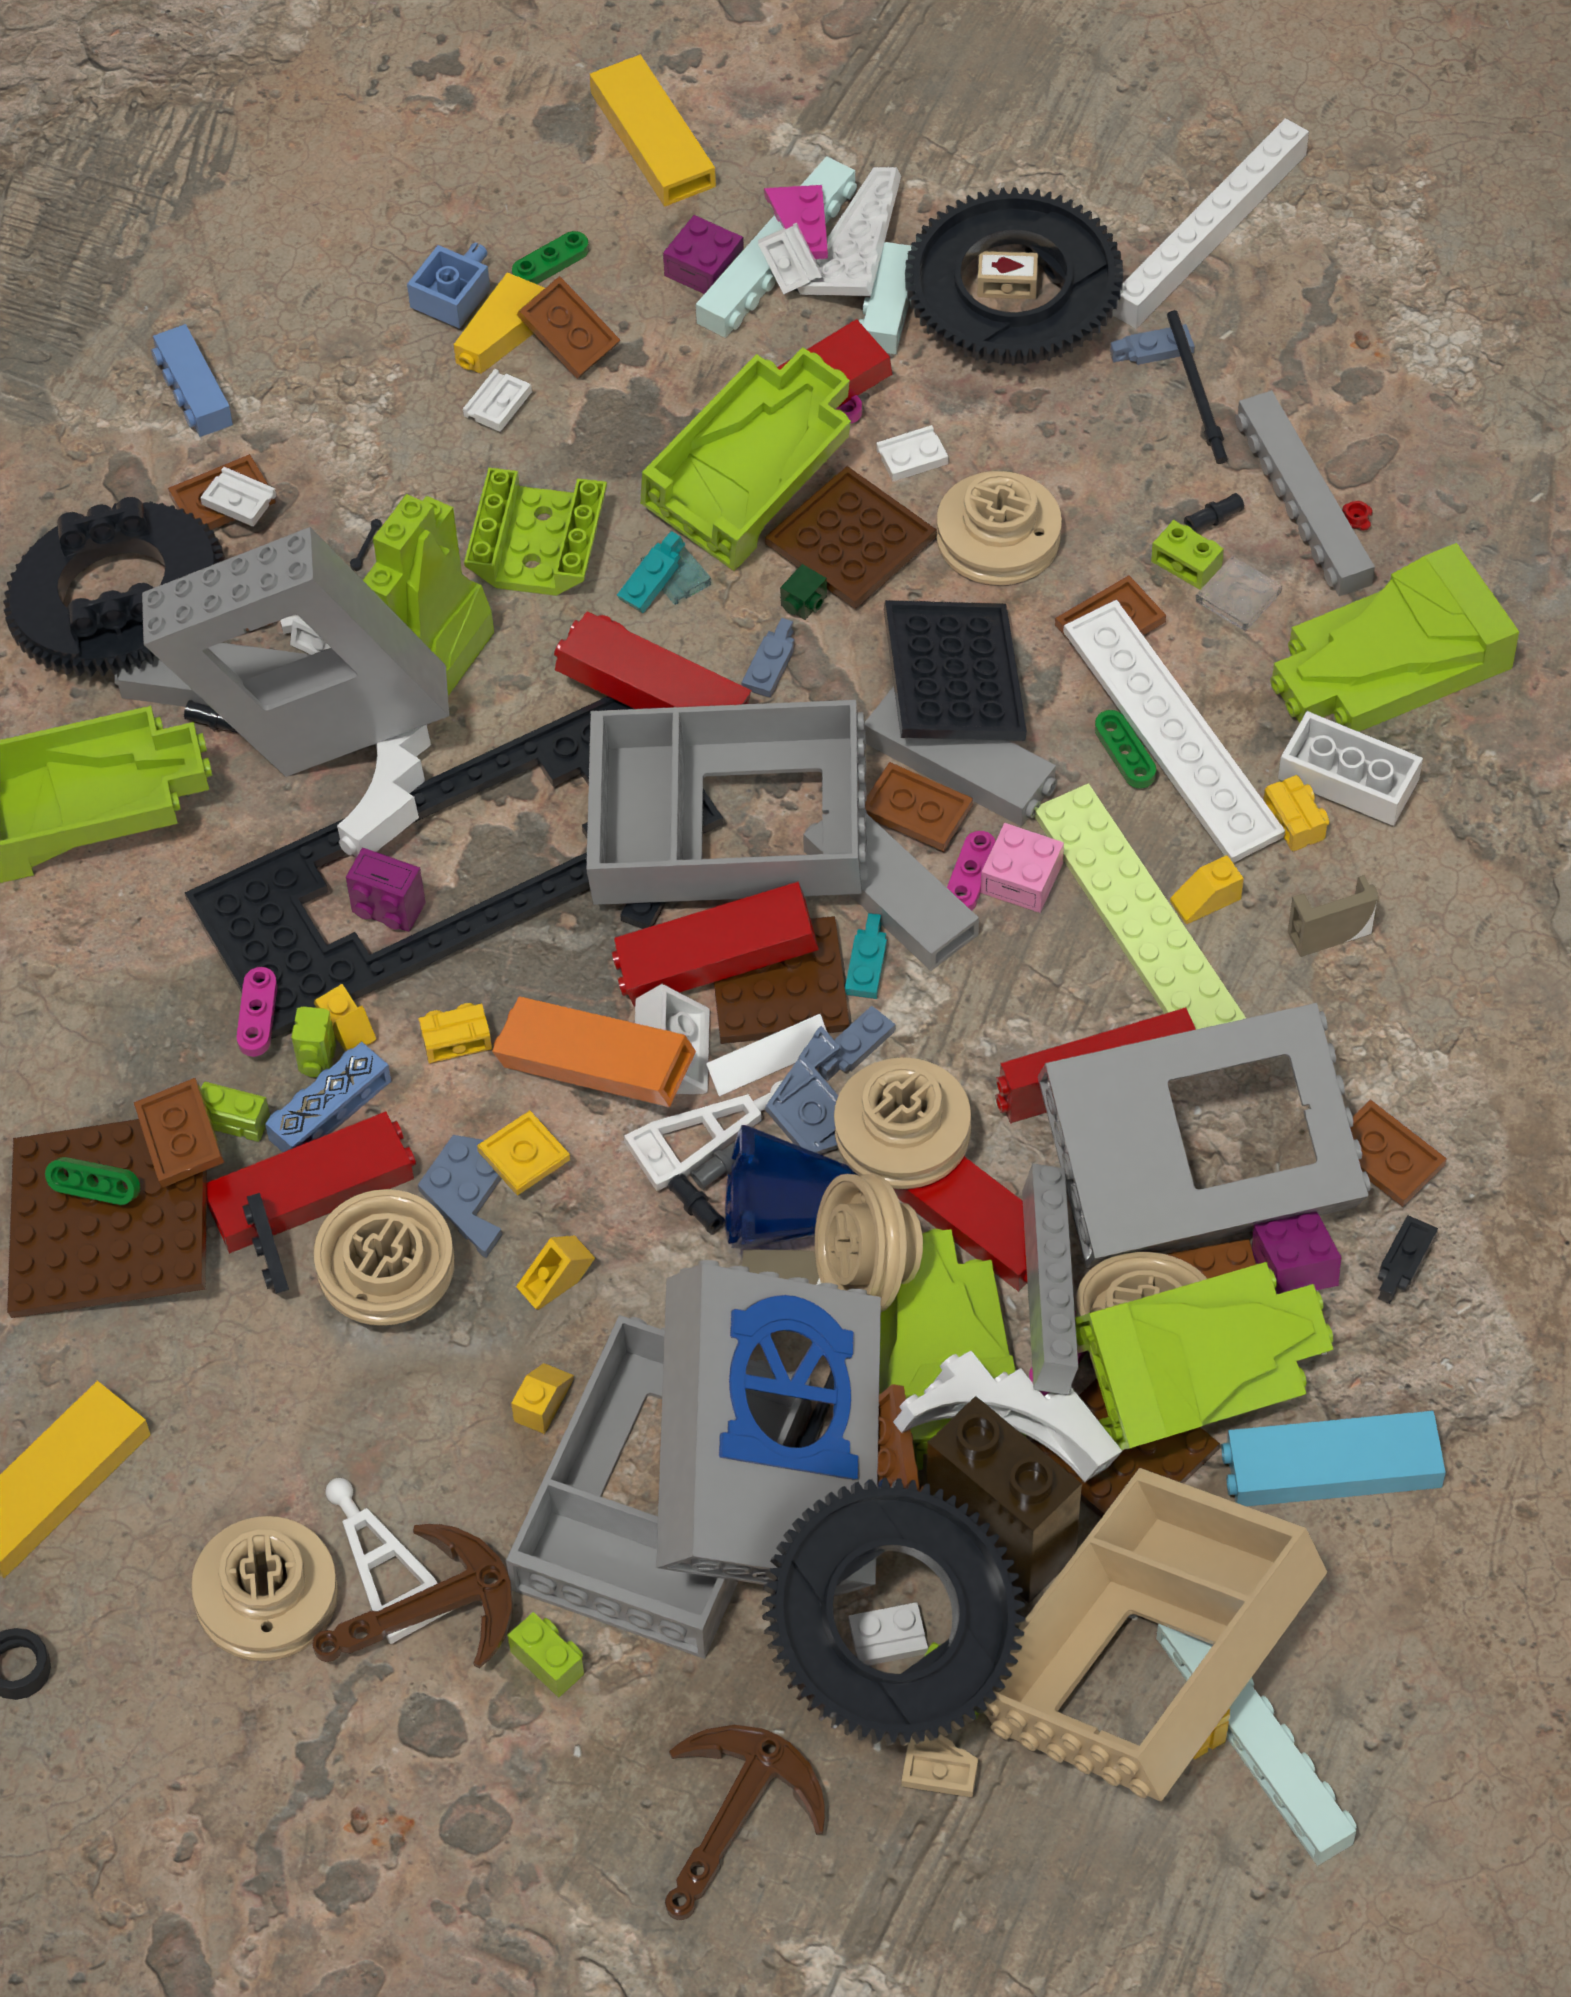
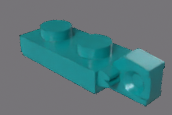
[617,531,686,613]
[845,913,887,999]

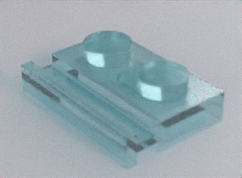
[640,547,711,605]

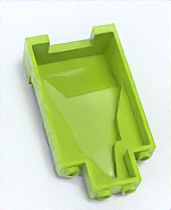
[640,347,851,571]
[363,494,494,696]
[1270,543,1519,732]
[0,706,213,883]
[879,1229,1026,1470]
[1075,1262,1334,1450]

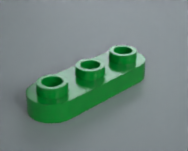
[512,231,589,284]
[1095,710,1156,789]
[45,1157,140,1205]

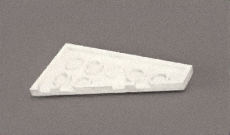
[797,167,901,296]

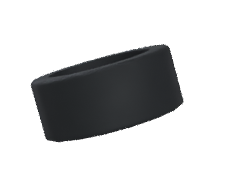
[0,1628,51,1700]

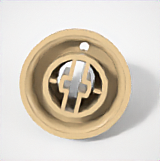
[936,471,1062,585]
[834,1057,971,1189]
[815,1174,923,1312]
[314,1189,455,1325]
[1075,1252,1207,1351]
[192,1516,338,1661]

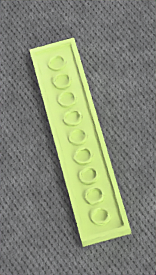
[1034,783,1246,1030]

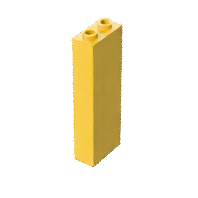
[589,54,716,207]
[0,1380,150,1578]

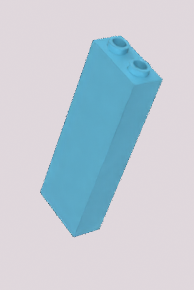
[1221,1411,1446,1506]

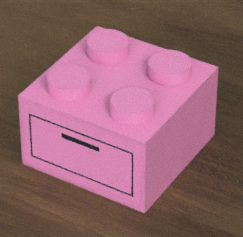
[981,823,1064,913]

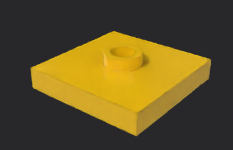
[477,1110,570,1196]

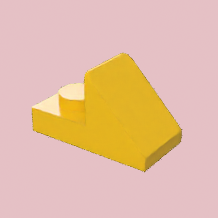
[314,984,376,1052]

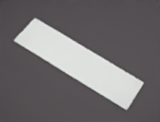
[706,1014,827,1096]

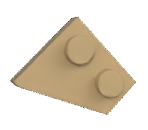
[902,1734,978,1797]

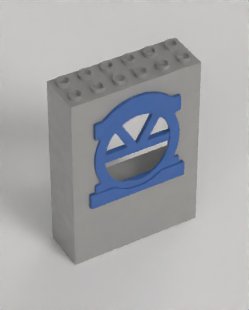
[656,1260,881,1596]

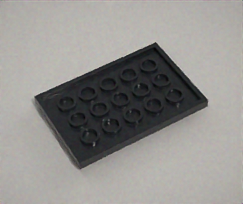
[883,600,1027,741]

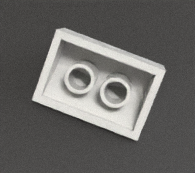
[635,984,710,1094]

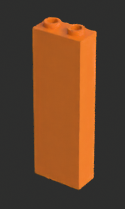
[492,996,696,1107]

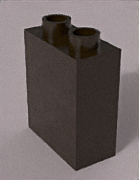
[927,1396,1082,1603]

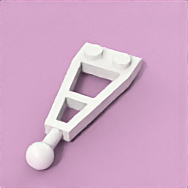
[624,1080,783,1191]
[326,1478,452,1644]

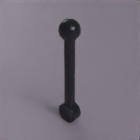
[350,519,382,571]

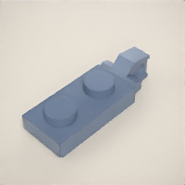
[1110,324,1194,365]
[741,618,795,698]
[819,1006,896,1081]

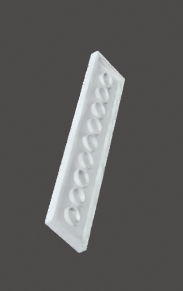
[1063,600,1285,863]

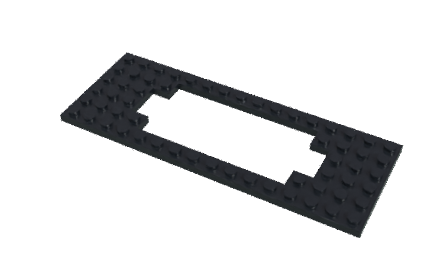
[185,696,723,1039]

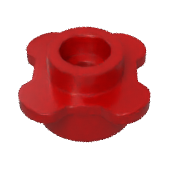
[1342,501,1373,531]

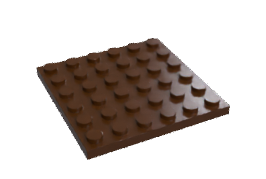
[7,1119,207,1318]

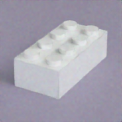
[1278,711,1423,826]

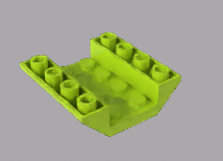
[464,467,607,596]

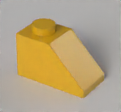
[1170,855,1244,925]
[516,1235,595,1310]
[511,1363,574,1434]

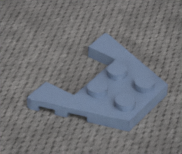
[765,1026,840,1159]
[418,1135,502,1258]

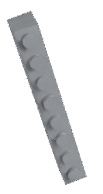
[1235,390,1375,596]
[1022,1163,1078,1395]

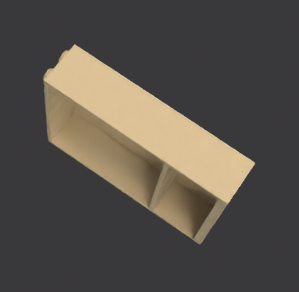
[983,1468,1327,1802]

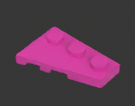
[764,185,828,259]

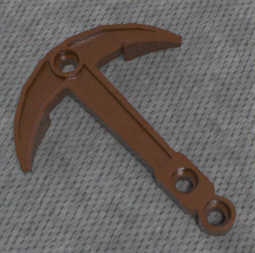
[312,1524,513,1669]
[665,1724,825,1920]

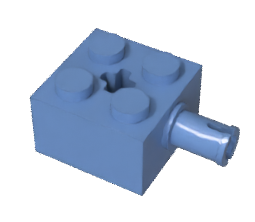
[407,242,490,329]

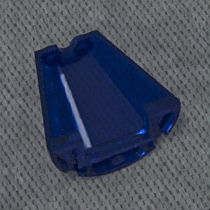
[725,1125,858,1249]

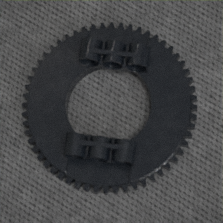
[905,187,1123,366]
[3,497,225,677]
[762,1478,1025,1746]

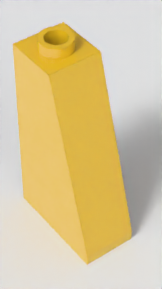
[453,272,545,374]

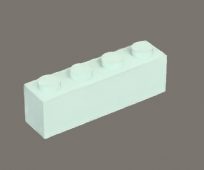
[859,242,911,354]

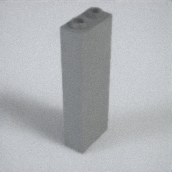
[115,643,310,707]
[864,686,1057,827]
[803,814,979,971]

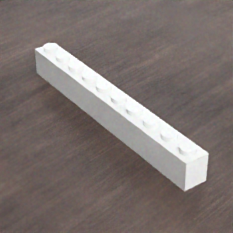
[1113,118,1309,329]

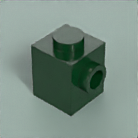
[780,564,827,620]

